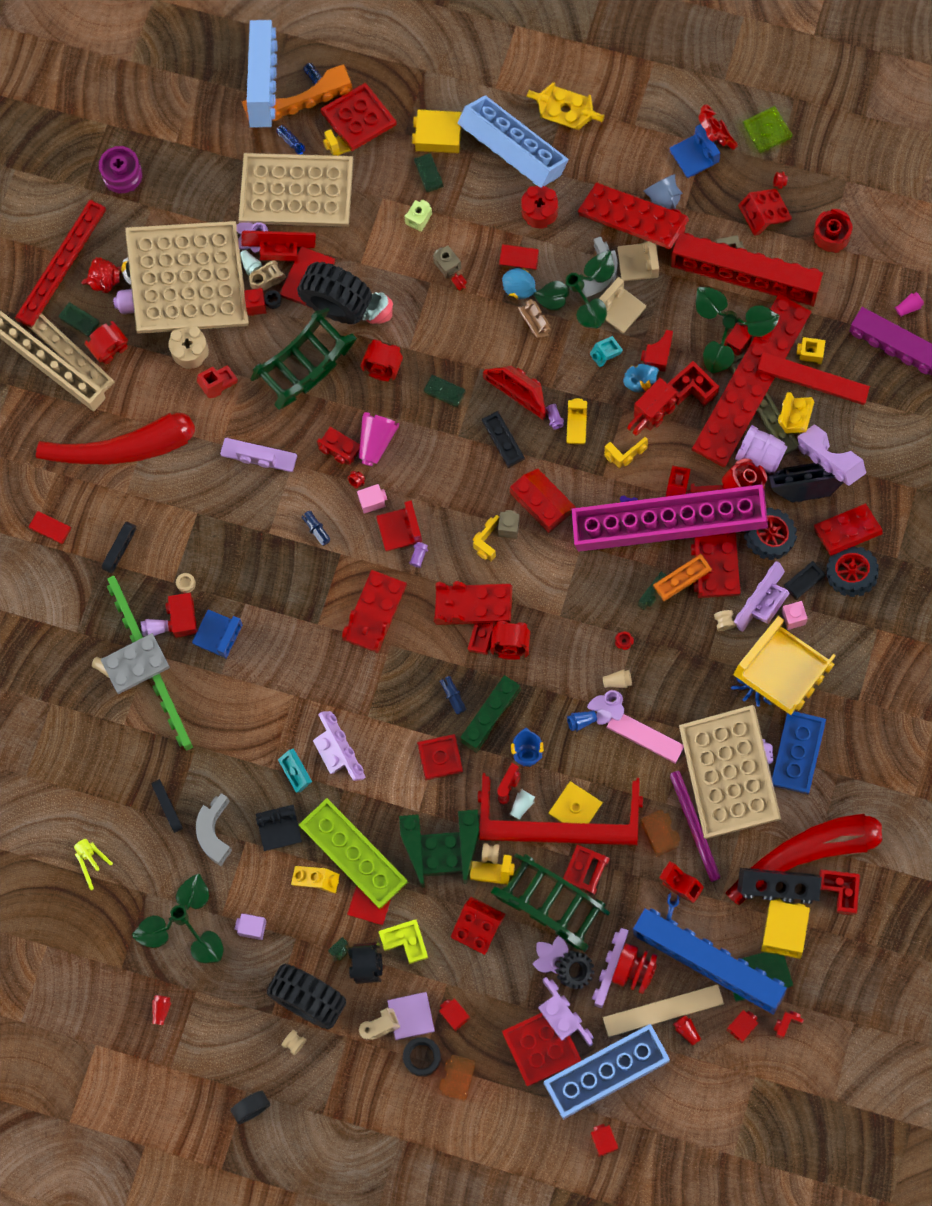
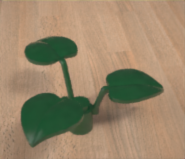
[534,250,615,329]
[696,287,780,374]
[132,874,224,963]

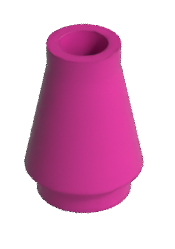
[895,292,924,317]

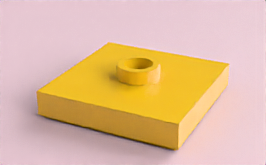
[548,781,603,823]

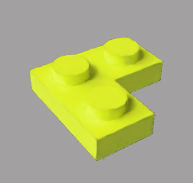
[379,919,428,964]

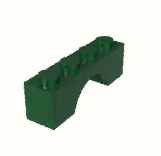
[460,675,521,753]

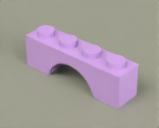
[797,424,866,486]

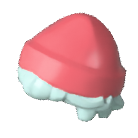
[362,292,393,324]

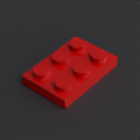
[814,503,883,556]

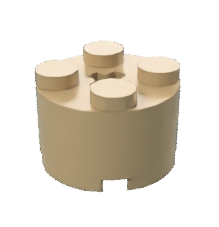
[169,326,209,369]

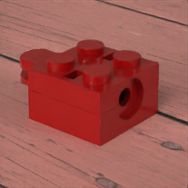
[627,378,677,436]

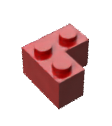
[667,361,719,406]

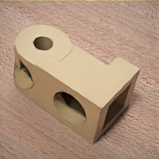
[359,1008,400,1040]

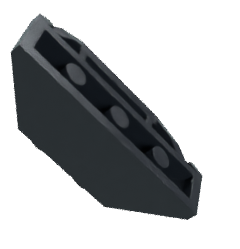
[769,463,844,503]

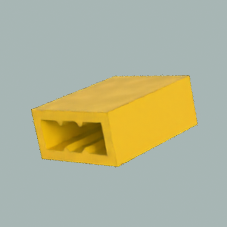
[412,110,461,153]
[761,899,810,959]

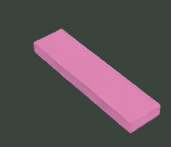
[607,714,684,764]

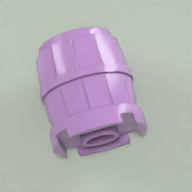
[735,425,788,474]

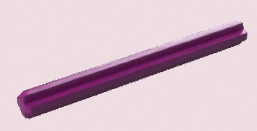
[670,771,720,882]

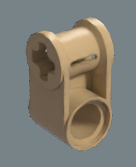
[249,260,286,292]

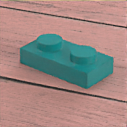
[278,749,312,793]

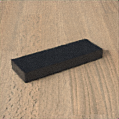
[481,411,525,468]

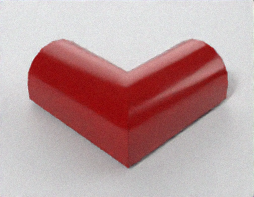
[819,870,860,915]

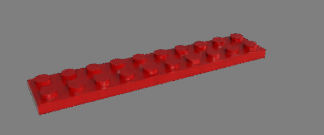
[692,294,812,468]

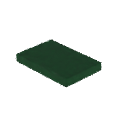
[732,952,794,1002]

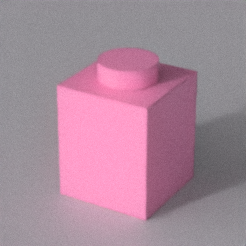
[357,484,387,514]
[781,601,808,630]

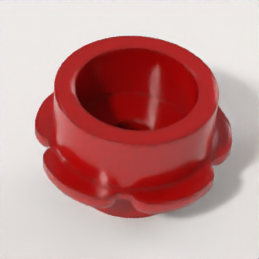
[773,171,788,189]
[451,273,467,291]
[348,471,365,489]
[615,631,634,650]

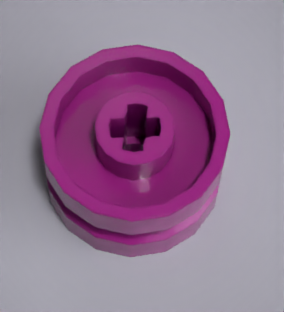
[99,146,142,193]

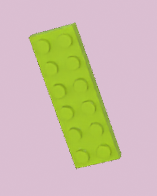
[299,798,408,909]

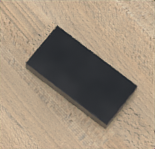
[784,561,826,600]

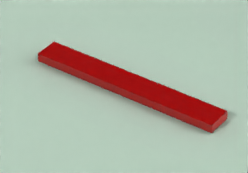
[15,200,106,328]

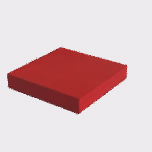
[417,734,463,781]

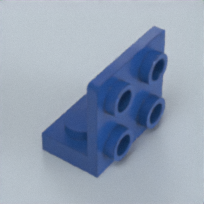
[670,124,720,178]
[192,610,243,659]

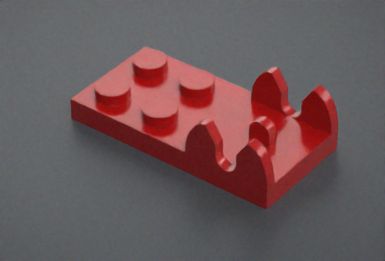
[342,570,407,653]
[434,581,512,625]

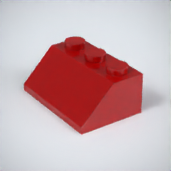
[510,469,576,533]

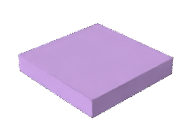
[387,992,435,1040]

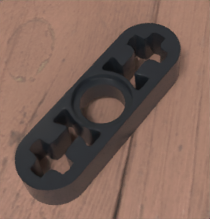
[102,521,136,573]
[151,779,183,833]

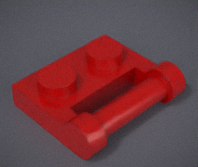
[497,763,521,805]
[563,844,610,895]

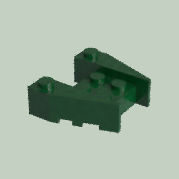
[399,809,480,888]

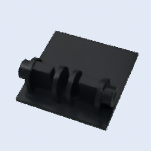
[256,804,302,851]

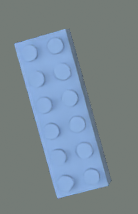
[247,20,277,127]
[458,95,569,188]
[544,1024,670,1120]

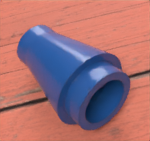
[567,710,597,731]

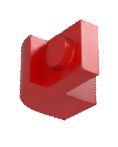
[197,365,238,398]
[659,861,704,903]

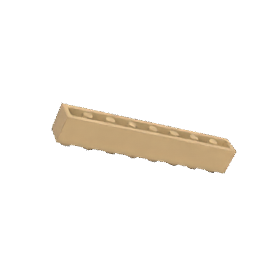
[0,311,106,412]

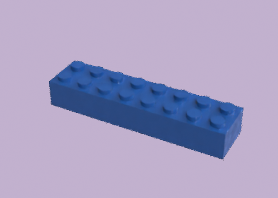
[633,908,787,1015]

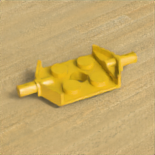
[527,82,605,130]

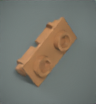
[518,299,551,338]

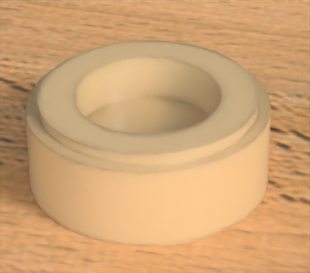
[176,573,196,593]

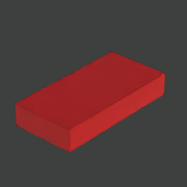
[29,511,71,545]

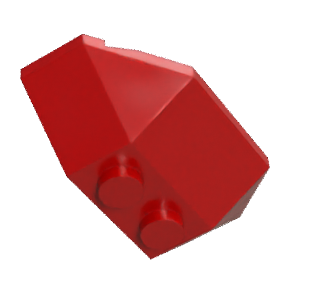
[483,366,546,420]

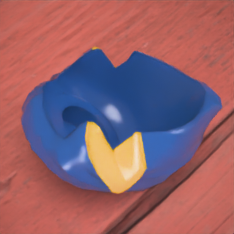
[511,728,544,767]

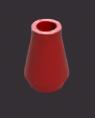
[152,995,171,1025]
[673,1015,701,1046]

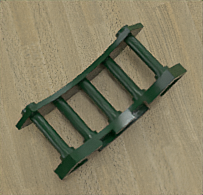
[250,308,357,410]
[490,853,610,952]

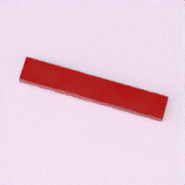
[757,352,870,405]

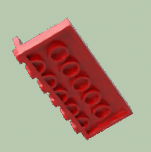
[687,483,741,598]

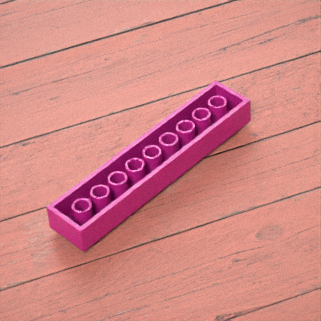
[572,485,768,552]

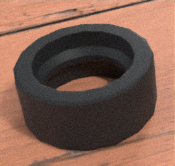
[403,1037,441,1077]
[230,1090,271,1124]

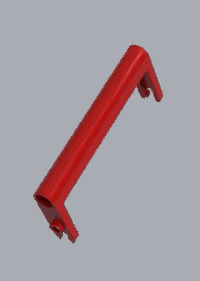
[478,773,643,845]

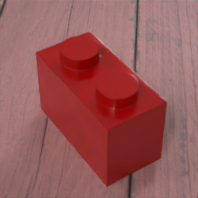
[165,593,197,638]

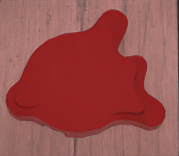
[699,104,738,150]

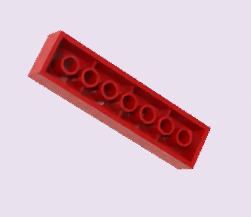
[671,233,823,307]

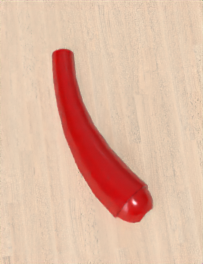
[36,412,195,464]
[725,813,883,906]

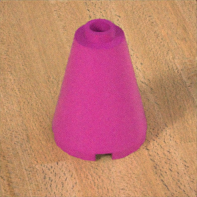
[359,412,399,467]

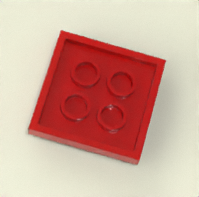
[321,83,397,151]
[502,1013,582,1087]

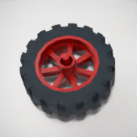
[744,508,797,560]
[827,546,878,597]

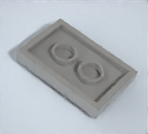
[101,633,170,694]

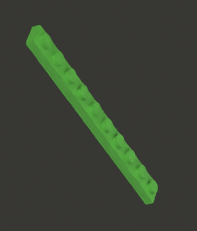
[107,576,193,751]

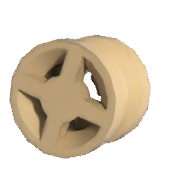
[714,610,736,631]
[481,843,500,864]
[282,1030,306,1055]

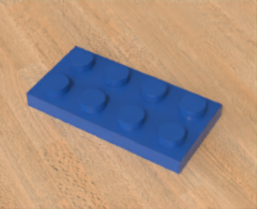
[772,711,826,795]

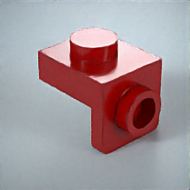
[774,1011,804,1040]

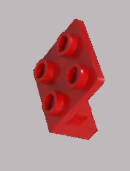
[738,189,792,236]
[376,500,422,551]
[451,897,506,955]

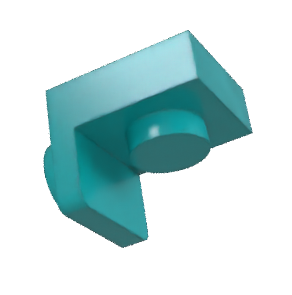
[590,336,623,367]

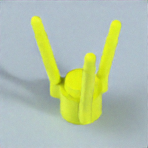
[74,839,113,890]

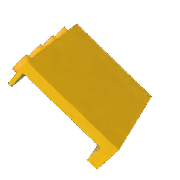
[733,616,836,715]

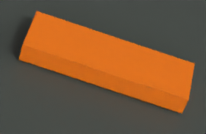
[653,554,712,602]

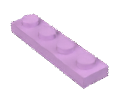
[592,928,629,1008]

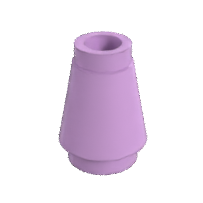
[141,619,169,637]

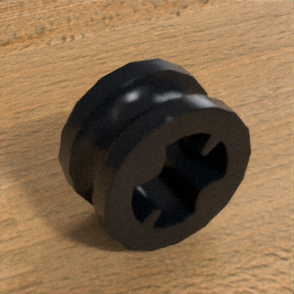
[264,290,282,309]

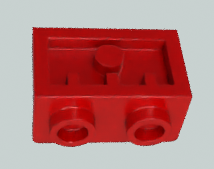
[317,427,360,466]

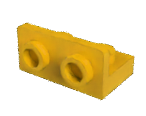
[778,392,814,433]

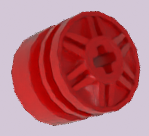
[611,943,658,994]

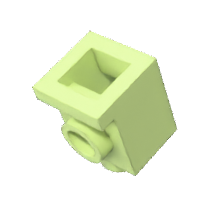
[404,200,432,232]

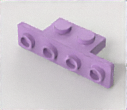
[220,438,297,472]
[734,561,790,632]
[313,711,366,781]
[538,977,594,1047]

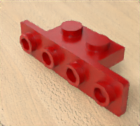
[241,231,316,261]

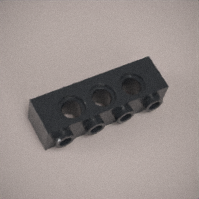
[737,867,822,904]

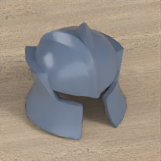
[643,174,683,210]

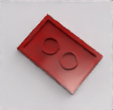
[280,246,336,309]

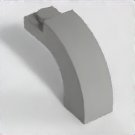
[582,237,617,302]
[196,793,232,866]

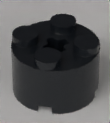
[348,942,383,984]

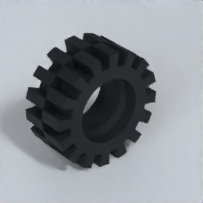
[555,951,595,989]

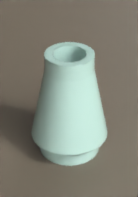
[240,250,262,275]
[510,790,535,820]

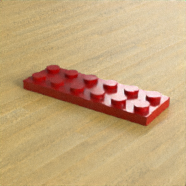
[577,182,689,249]

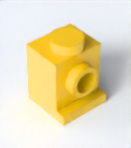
[797,337,826,364]

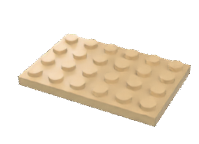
[239,153,353,227]
[679,705,781,839]

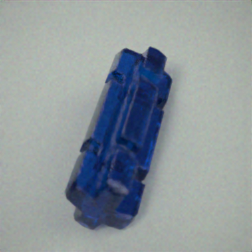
[303,63,322,85]
[276,125,306,155]

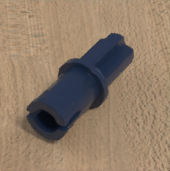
[301,511,330,546]
[439,676,466,714]

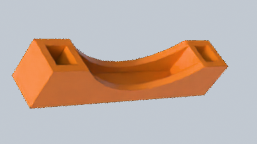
[242,64,353,128]

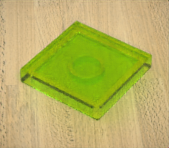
[742,106,792,153]

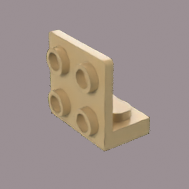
[617,241,659,281]
[599,277,646,333]

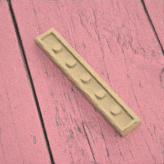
[27,313,115,393]
[603,985,724,1037]

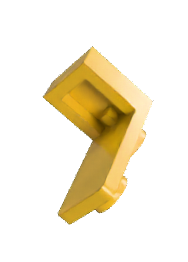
[323,129,366,156]
[567,398,587,444]
[604,437,648,469]
[473,515,500,562]
[470,855,515,884]
[291,866,340,893]

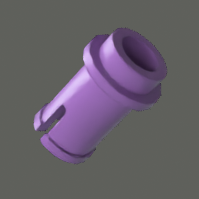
[545,404,564,429]
[409,542,428,568]

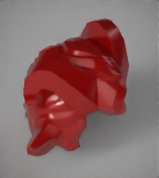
[81,257,122,294]

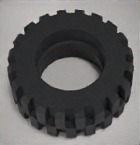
[297,262,372,324]
[267,963,346,1030]

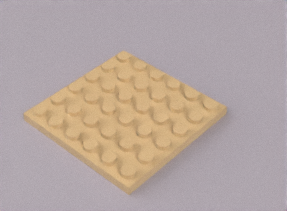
[125,221,249,334]

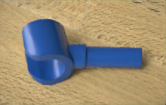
[666,893,679,920]

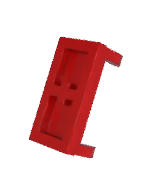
[499,244,539,270]

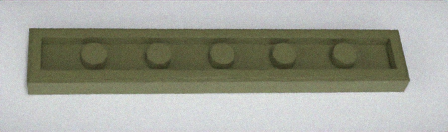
[729,353,799,457]

